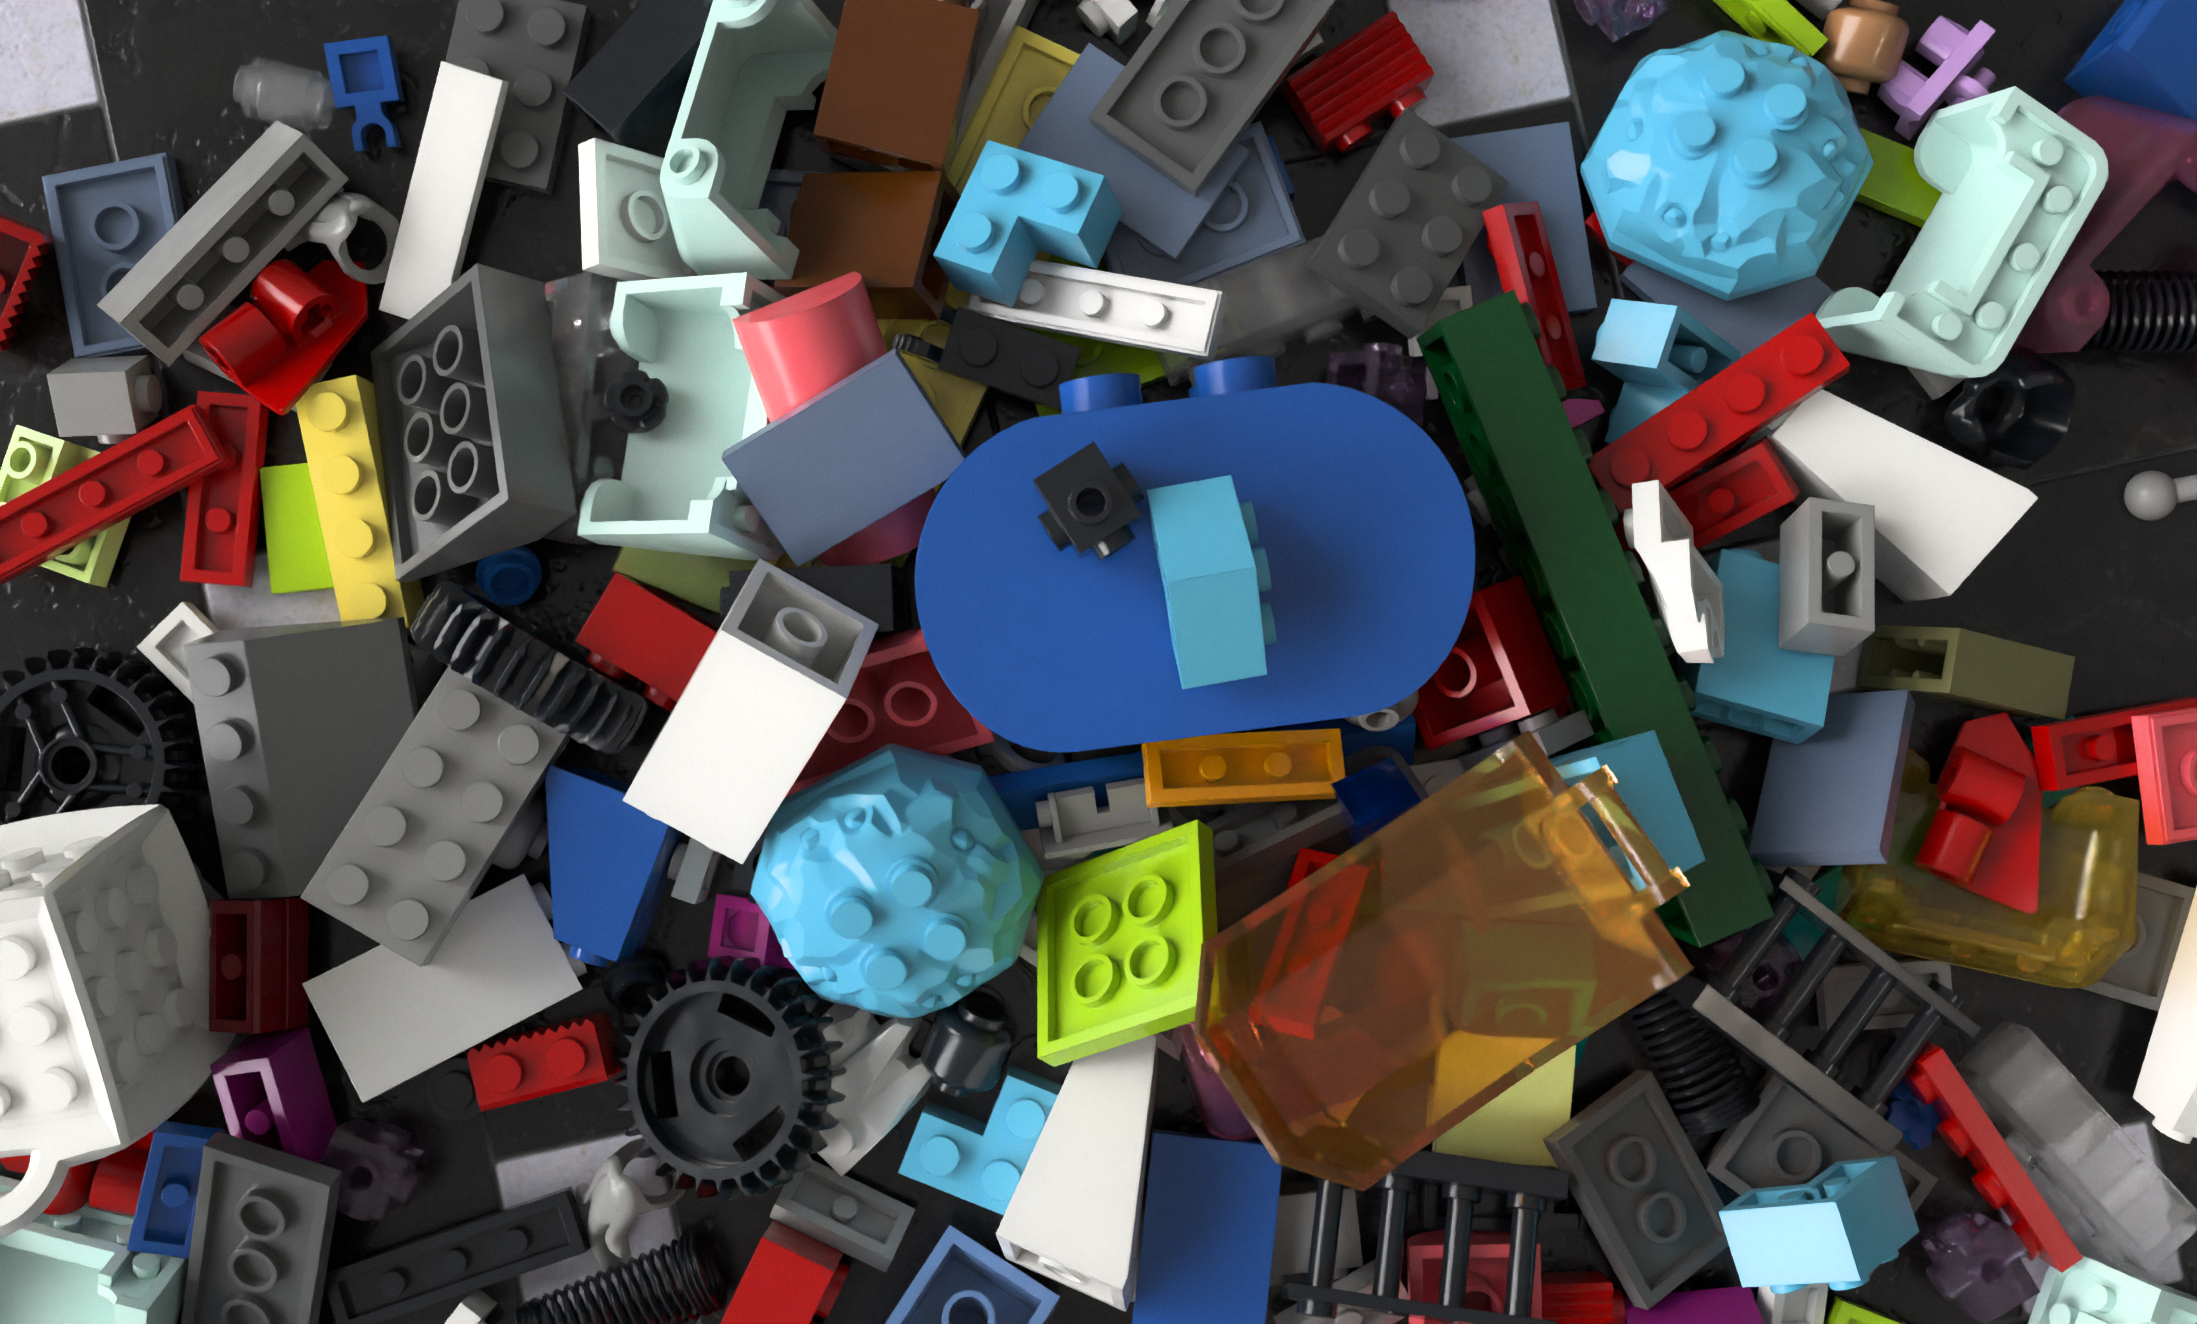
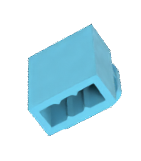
[1676,548,1835,745]

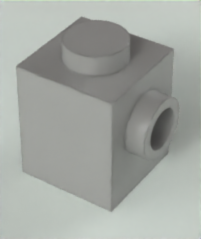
[47,355,162,444]

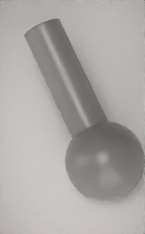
[2124,470,2197,521]

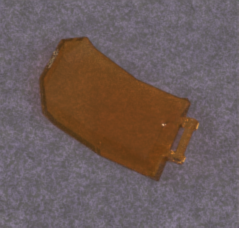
[1193,730,1693,1191]

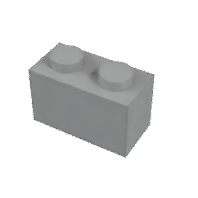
[1779,497,1875,657]

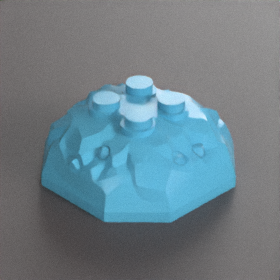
[1580,30,1874,301]
[750,743,1045,1018]

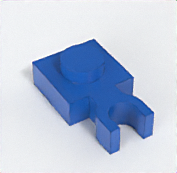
[323,35,404,153]

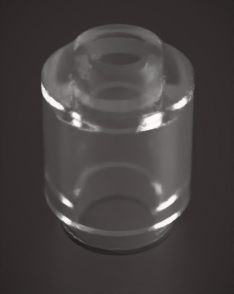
[233,55,335,133]

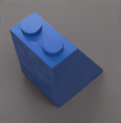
[545,764,686,967]

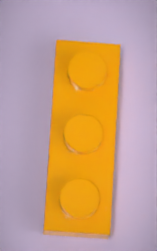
[1141,728,1347,808]

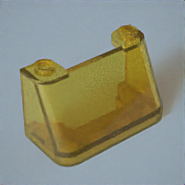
[1834,748,2139,988]

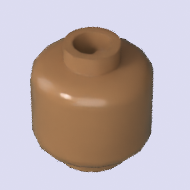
[1815,0,1909,96]

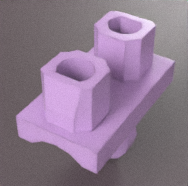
[1876,15,1996,140]

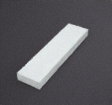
[379,61,509,320]
[967,259,1228,361]

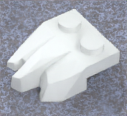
[1623,480,1725,663]
[777,1003,934,1177]

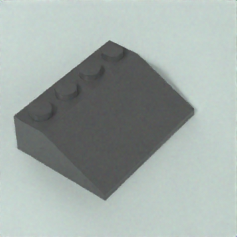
[370,263,577,583]
[183,617,419,900]

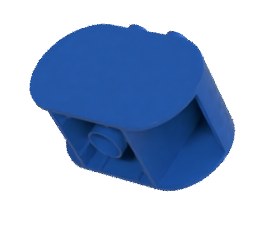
[915,356,1476,753]

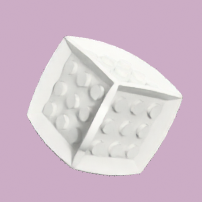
[0,804,236,1237]

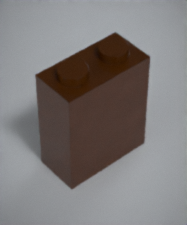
[813,0,983,178]
[773,171,961,320]

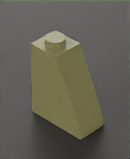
[1856,625,2075,720]

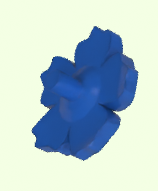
[1883,1079,1943,1150]

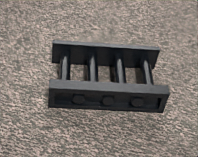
[1666,867,1981,1156]
[1281,1134,1569,1324]

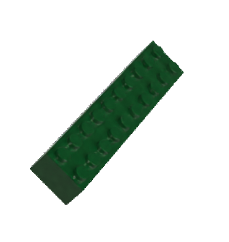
[1416,289,1775,948]

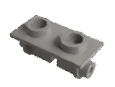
[1035,777,1174,859]

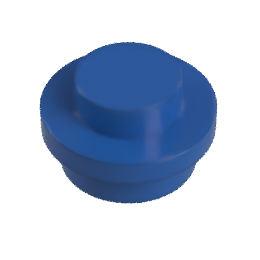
[476,546,542,605]

